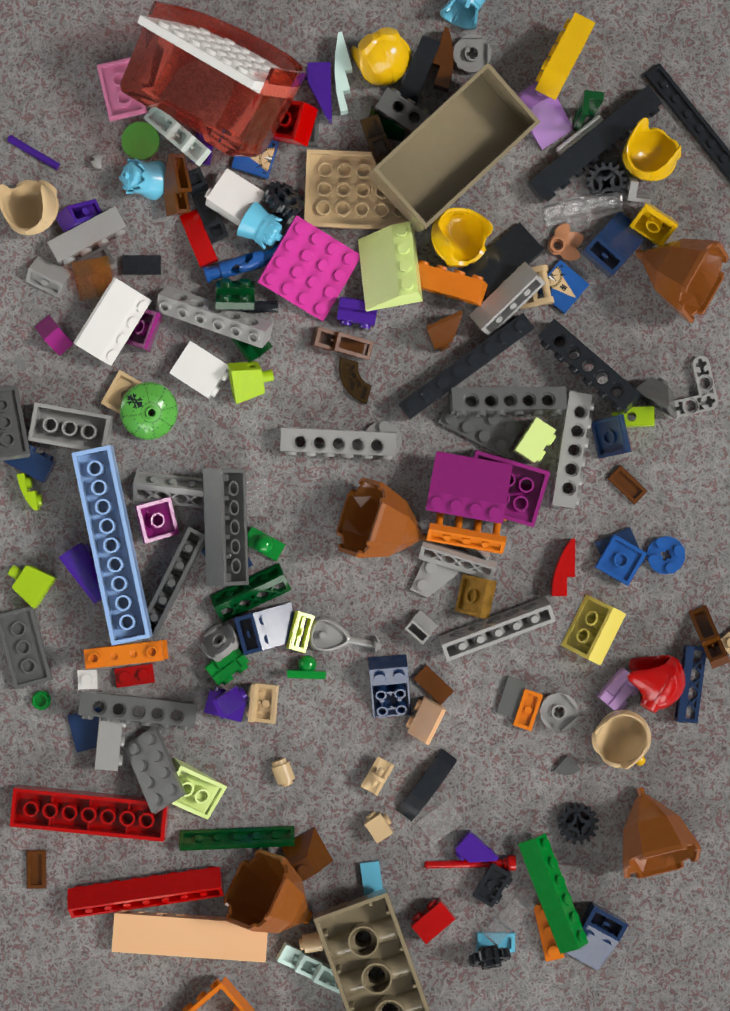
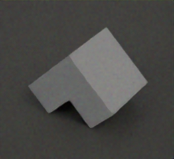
[404,610,438,645]

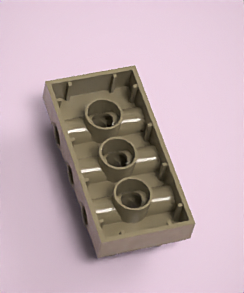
[313,888,431,1011]

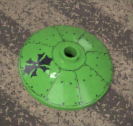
[120,382,178,440]

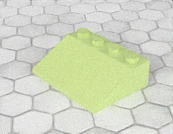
[358,221,423,312]

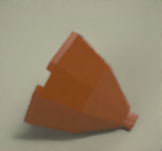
[635,238,729,323]
[336,477,427,558]
[622,787,701,879]
[224,849,313,933]

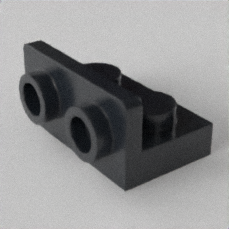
[472,862,513,908]

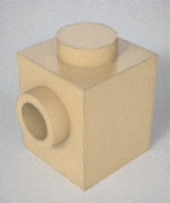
[364,811,393,843]

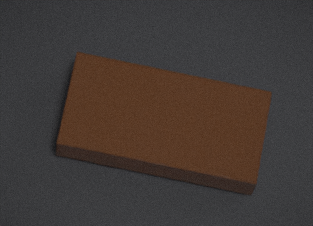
[606,465,648,505]
[413,665,454,705]
[26,849,47,889]

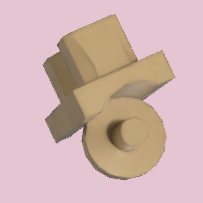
[361,756,394,796]

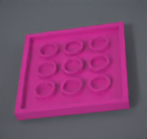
[257,215,360,322]

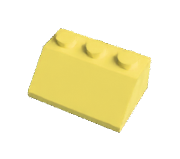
[561,594,626,665]

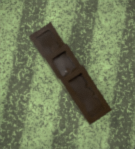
[360,113,392,166]

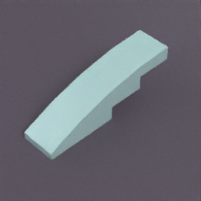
[335,32,353,115]
[143,103,212,166]
[276,942,340,994]

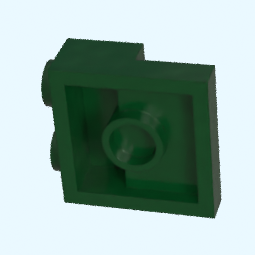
[215,278,255,310]

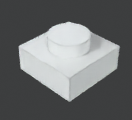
[77,669,98,690]

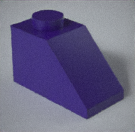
[56,199,102,233]
[454,830,499,863]

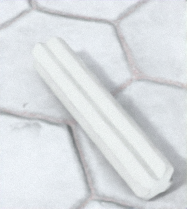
[556,115,604,156]

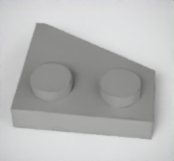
[410,560,459,598]

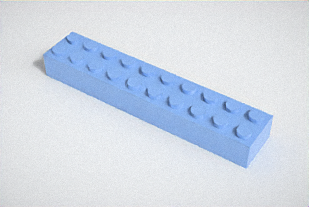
[71,445,153,645]

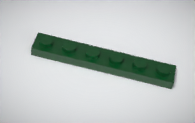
[179,826,295,851]

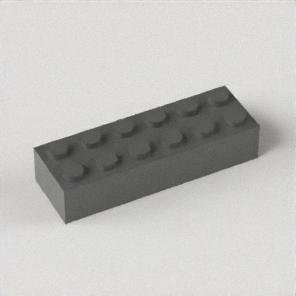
[203,469,249,586]

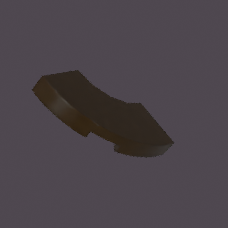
[339,357,372,404]

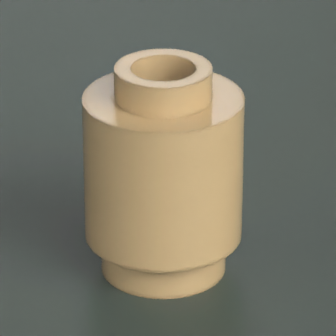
[271,757,295,787]
[299,932,324,954]

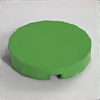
[121,122,160,160]

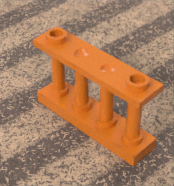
[426,512,507,554]
[84,640,169,669]

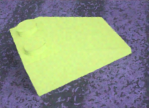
[172,757,227,820]

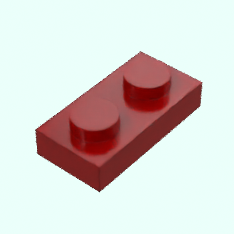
[114,663,155,688]

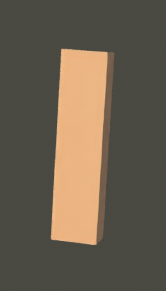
[112,910,268,962]

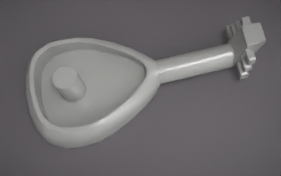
[309,617,382,653]

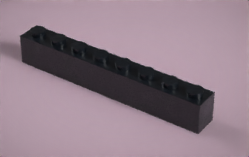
[527,85,662,203]
[398,313,534,420]

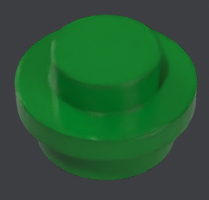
[32,691,51,710]

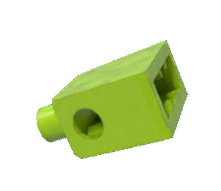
[227,361,274,404]
[611,406,655,428]
[8,565,57,609]

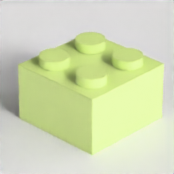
[513,417,556,464]

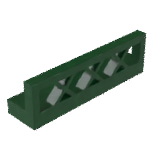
[573,90,604,131]
[210,563,292,622]

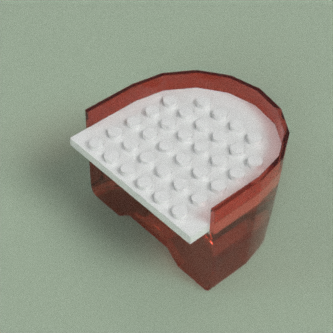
[120,0,307,157]

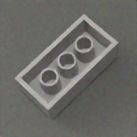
[28,402,114,450]

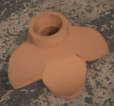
[547,223,584,261]

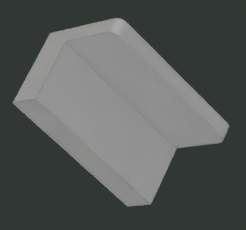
[624,174,651,203]
[25,256,72,298]

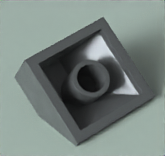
[636,377,677,419]

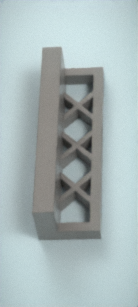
[133,471,204,509]
[418,541,497,580]

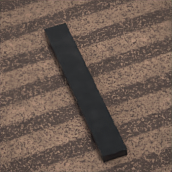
[644,63,730,183]

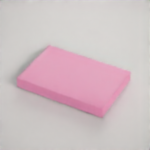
[97,56,147,122]

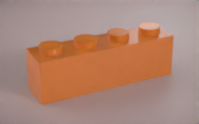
[418,260,488,307]

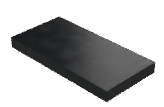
[461,222,545,300]

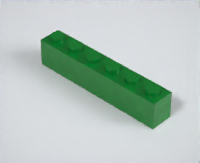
[518,833,588,954]

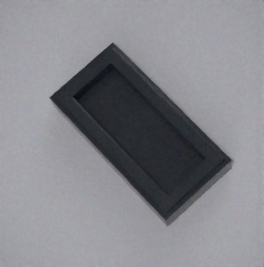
[122,255,161,275]

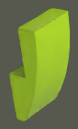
[17,473,43,510]

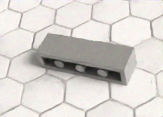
[47,206,128,265]
[469,262,546,337]
[94,690,126,771]

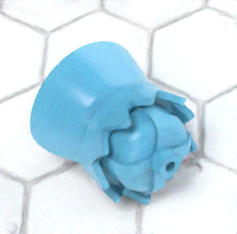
[440,0,486,30]
[119,158,166,200]
[237,202,283,249]

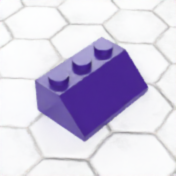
[59,542,102,604]

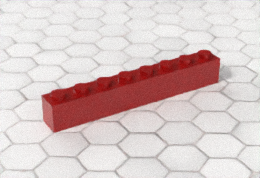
[67,866,224,918]

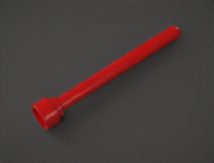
[424,855,516,871]

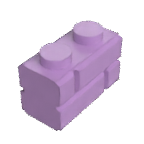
[596,667,639,711]

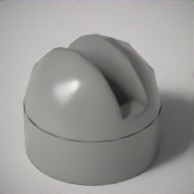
[91,154,107,170]

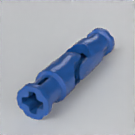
[203,245,277,283]

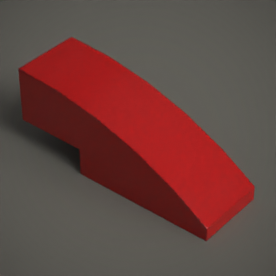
[179,209,219,268]
[550,538,575,596]

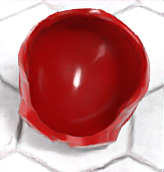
[627,655,685,713]

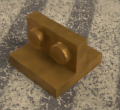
[455,574,497,619]

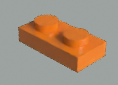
[512,689,543,731]

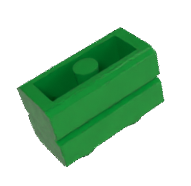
[205,646,250,685]

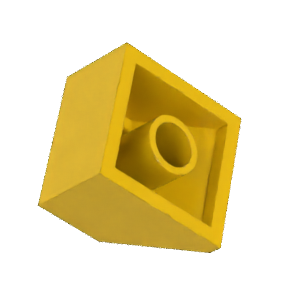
[629,203,678,246]

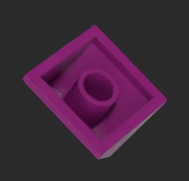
[126,309,163,352]
[135,497,179,544]

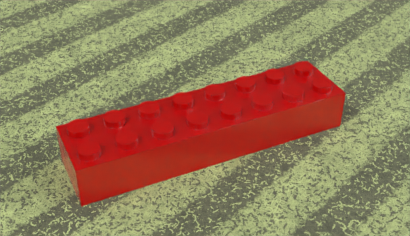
[9,784,169,842]

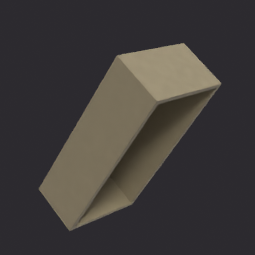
[367,62,540,233]

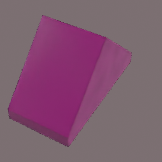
[35,315,74,356]

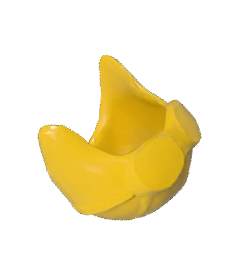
[350,27,411,86]
[622,118,681,181]
[431,208,493,268]

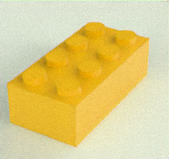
[535,12,595,100]

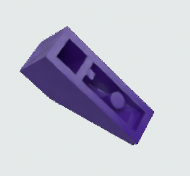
[304,62,332,124]
[212,685,247,719]

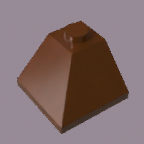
[425,310,463,352]
[282,827,333,881]

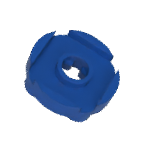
[646,536,685,574]

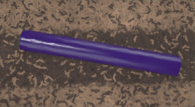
[7,135,61,170]

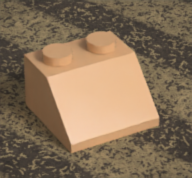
[406,697,446,745]

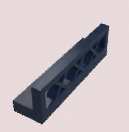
[674,645,706,724]

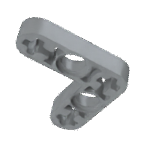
[663,356,718,419]

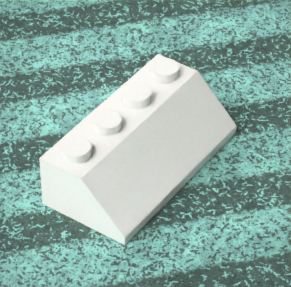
[73,277,152,365]

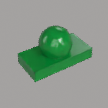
[247,526,286,561]
[287,655,326,679]

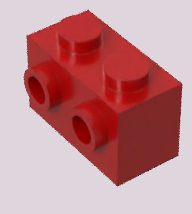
[411,898,456,944]

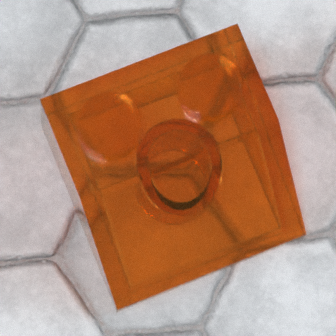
[72,255,114,300]

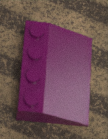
[473,449,550,527]
[426,451,513,524]

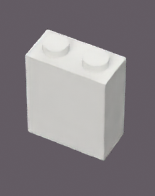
[205,168,265,226]
[169,341,229,399]

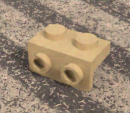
[246,683,279,724]

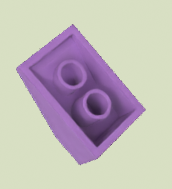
[517,81,573,150]

